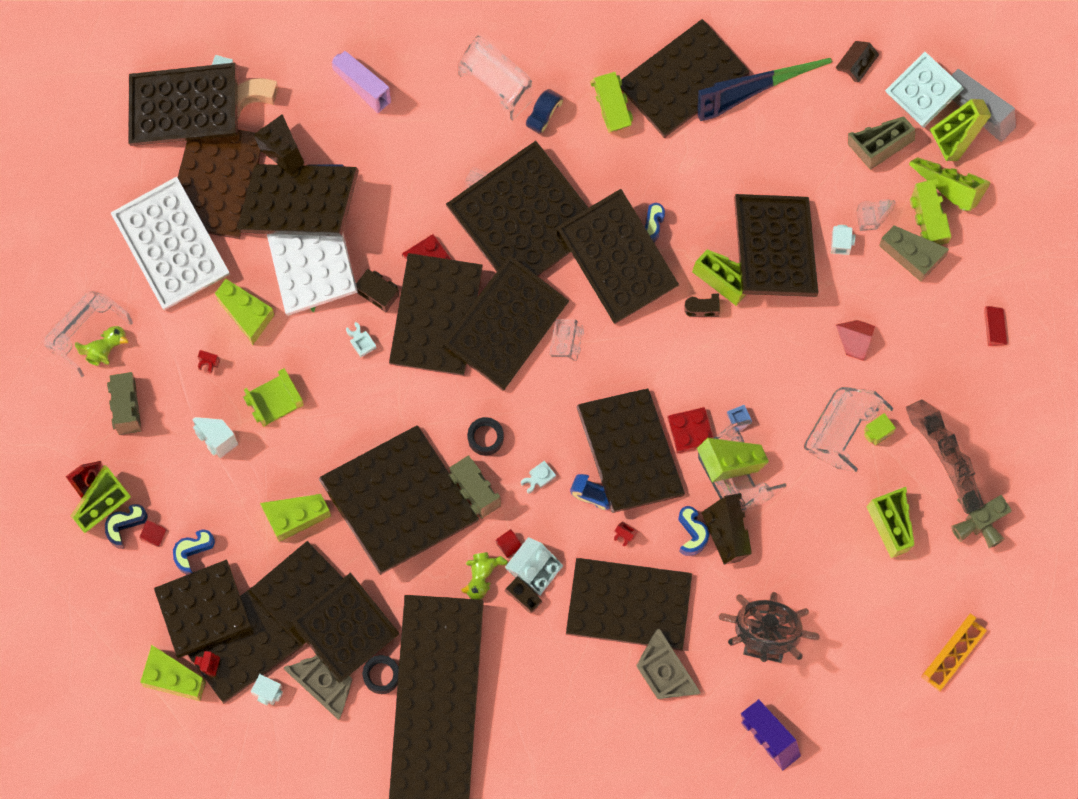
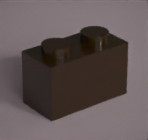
[356,269,399,313]

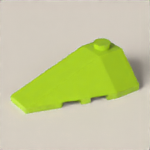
[909,157,991,211]

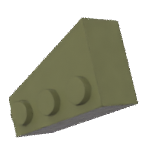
[848,116,916,170]
[879,225,949,282]
[107,372,142,435]
[449,455,501,519]

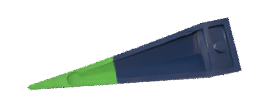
[698,58,833,122]

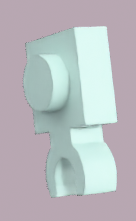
[346,322,377,358]
[520,461,556,494]

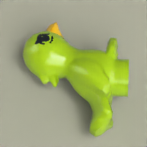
[75,326,128,366]
[461,552,508,599]

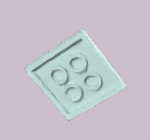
[885,52,964,128]

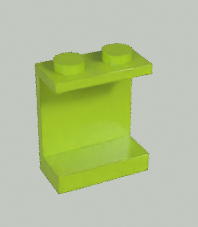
[243,368,304,427]

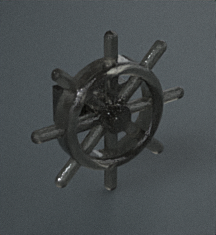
[718,592,820,663]

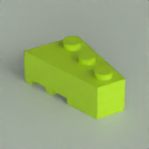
[866,487,914,558]

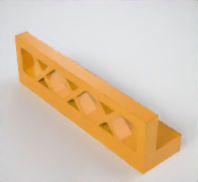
[921,613,987,692]

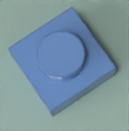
[726,404,752,430]

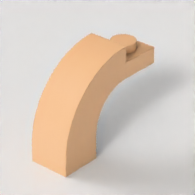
[237,78,279,119]

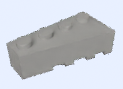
[951,69,1016,142]

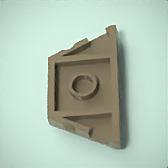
[636,629,701,699]
[283,655,353,721]

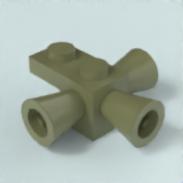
[951,490,1012,549]

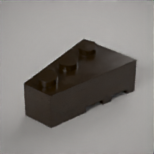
[253,114,305,174]
[701,493,752,565]

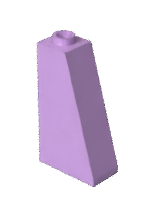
[331,51,391,114]

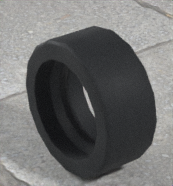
[467,417,504,456]
[362,655,399,695]

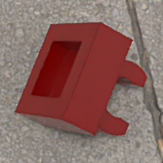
[197,350,220,374]
[614,521,639,547]
[194,651,220,676]

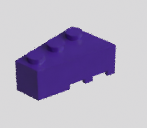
[740,699,801,771]

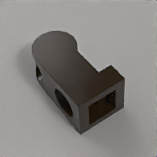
[684,293,720,317]
[504,576,542,614]

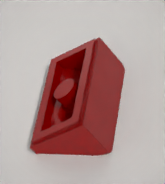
[984,306,1007,346]

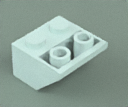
[192,417,238,459]
[505,537,563,596]

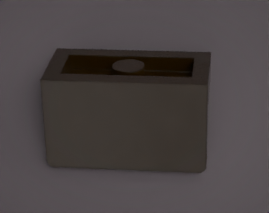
[836,41,879,82]

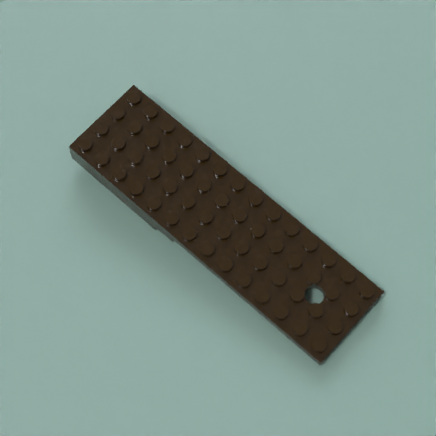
[389,595,484,799]

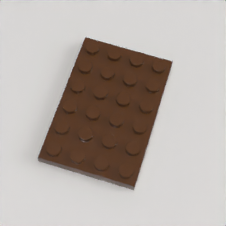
[177,129,261,240]

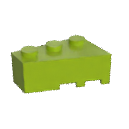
[590,72,633,133]
[930,99,991,161]
[909,178,951,245]
[692,249,747,306]
[215,279,275,345]
[697,438,769,482]
[70,465,131,533]
[260,494,331,542]
[140,645,206,701]

